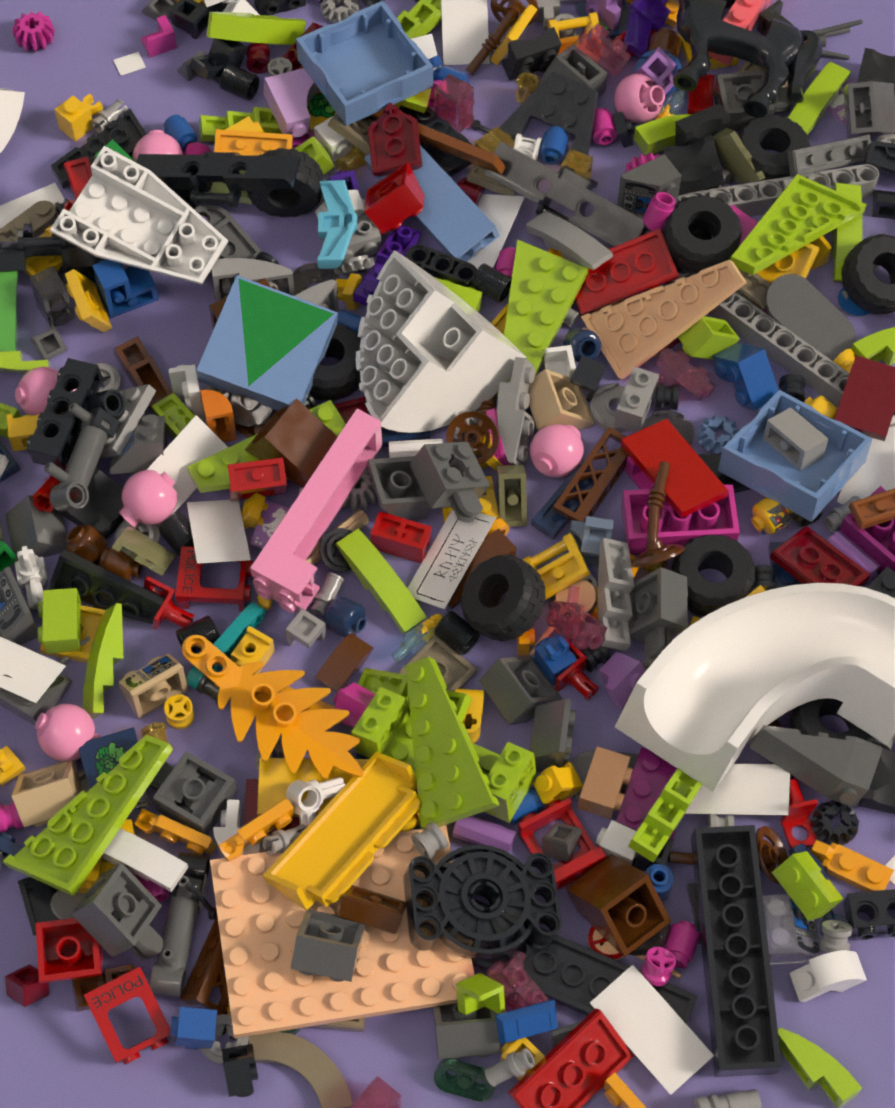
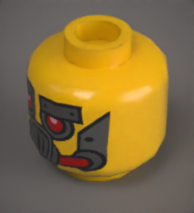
[751,497,793,535]

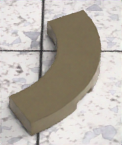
[249,1031,353,1108]

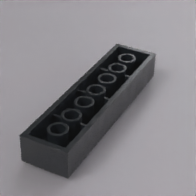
[691,825,782,1077]

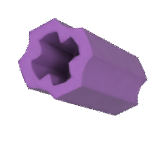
[827,530,881,585]
[452,815,516,853]

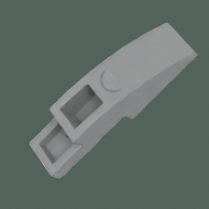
[497,357,535,465]

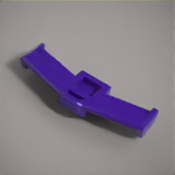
[623,0,671,59]

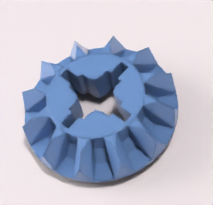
[697,414,739,454]

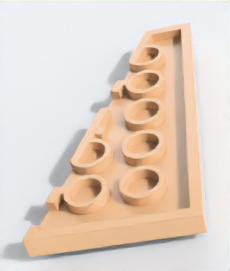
[581,260,747,380]

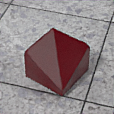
[5,964,49,1007]

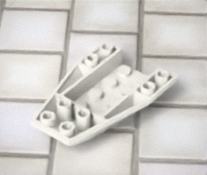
[50,146,228,285]

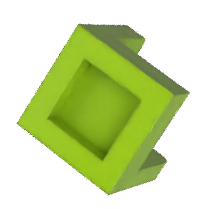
[295,136,335,175]
[456,973,505,1015]

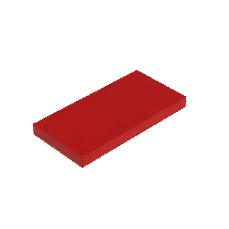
[575,228,679,316]
[621,419,728,518]
[507,1008,634,1108]

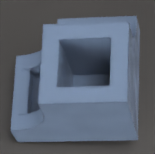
[570,516,614,567]

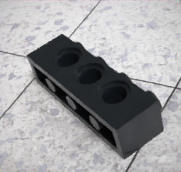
[27,358,103,470]

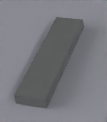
[787,134,871,177]

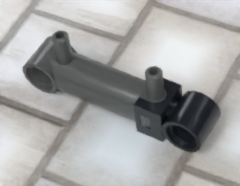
[44,389,126,511]
[150,852,210,998]

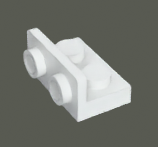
[168,364,205,420]

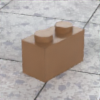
[578,746,633,819]

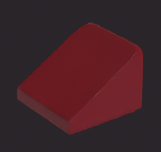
[457,177,485,206]

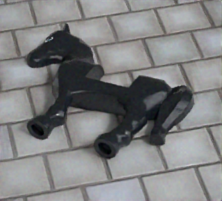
[673,0,823,118]

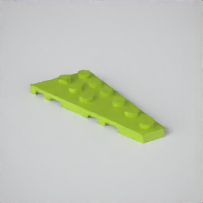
[730,174,867,275]
[496,239,588,396]
[405,657,500,830]
[3,734,173,896]

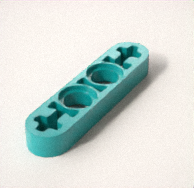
[186,602,267,691]

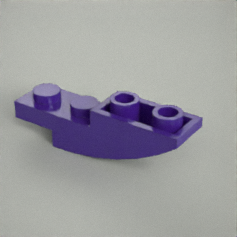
[353,225,421,306]

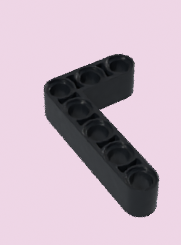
[404,245,477,287]

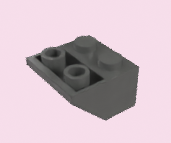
[536,44,607,97]
[843,81,895,138]
[529,698,576,772]

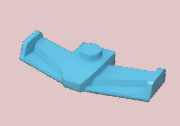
[317,180,357,269]

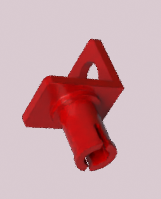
[144,576,195,630]
[555,636,599,701]
[780,779,818,849]

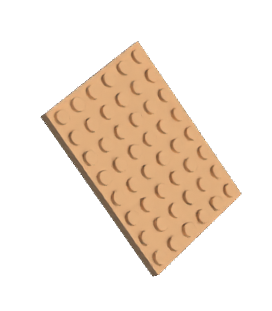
[210,825,475,1038]

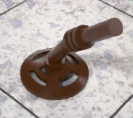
[465,0,538,75]
[446,394,499,464]
[631,461,685,567]
[668,826,788,884]

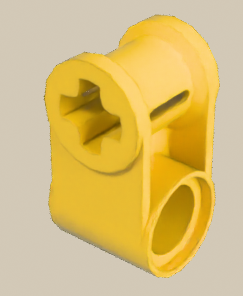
[455,689,484,744]

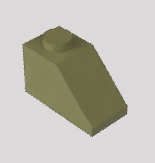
[496,465,527,527]

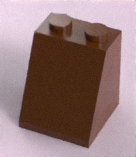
[245,398,338,488]
[565,854,672,957]

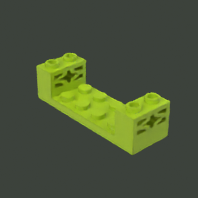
[351,687,537,823]

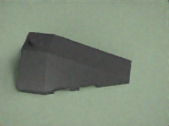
[749,725,882,808]

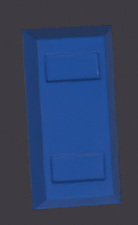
[495,999,559,1044]

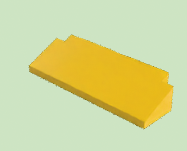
[263,752,422,911]

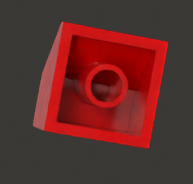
[364,162,425,234]
[36,918,103,983]

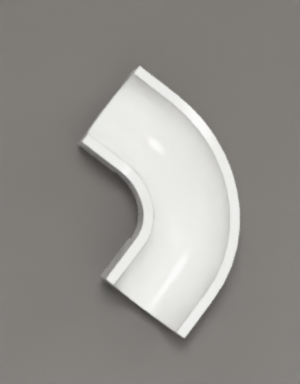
[615,583,895,791]

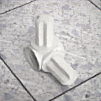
[15,546,48,610]
[286,777,345,832]

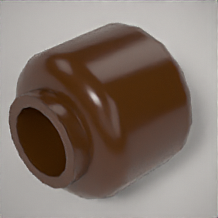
[648,28,681,58]
[66,525,107,564]
[99,545,143,582]

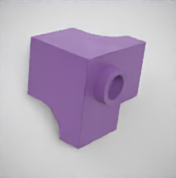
[585,0,623,31]
[634,47,676,95]
[599,652,645,710]

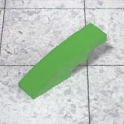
[0,270,18,372]

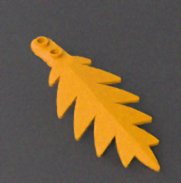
[182,635,364,779]

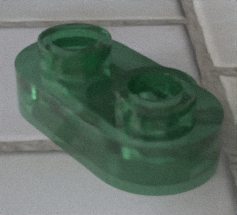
[434,1059,496,1101]

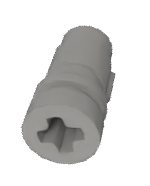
[693,1089,762,1108]

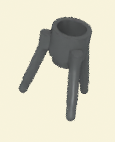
[812,19,863,60]

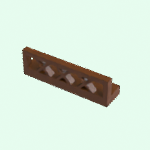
[553,427,629,523]
[180,916,229,1015]

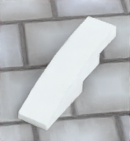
[101,828,188,892]

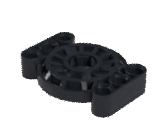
[403,844,561,959]

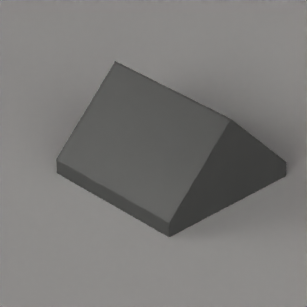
[5,495,67,562]

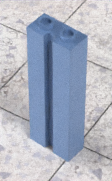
[364,145,499,262]

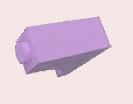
[263,68,320,137]

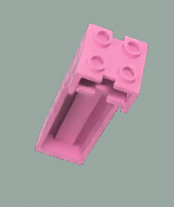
[250,409,382,613]

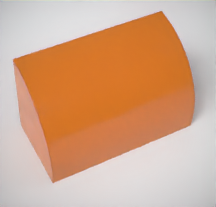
[200,390,237,443]

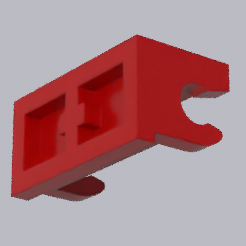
[370,511,432,564]

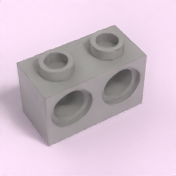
[614,366,659,433]

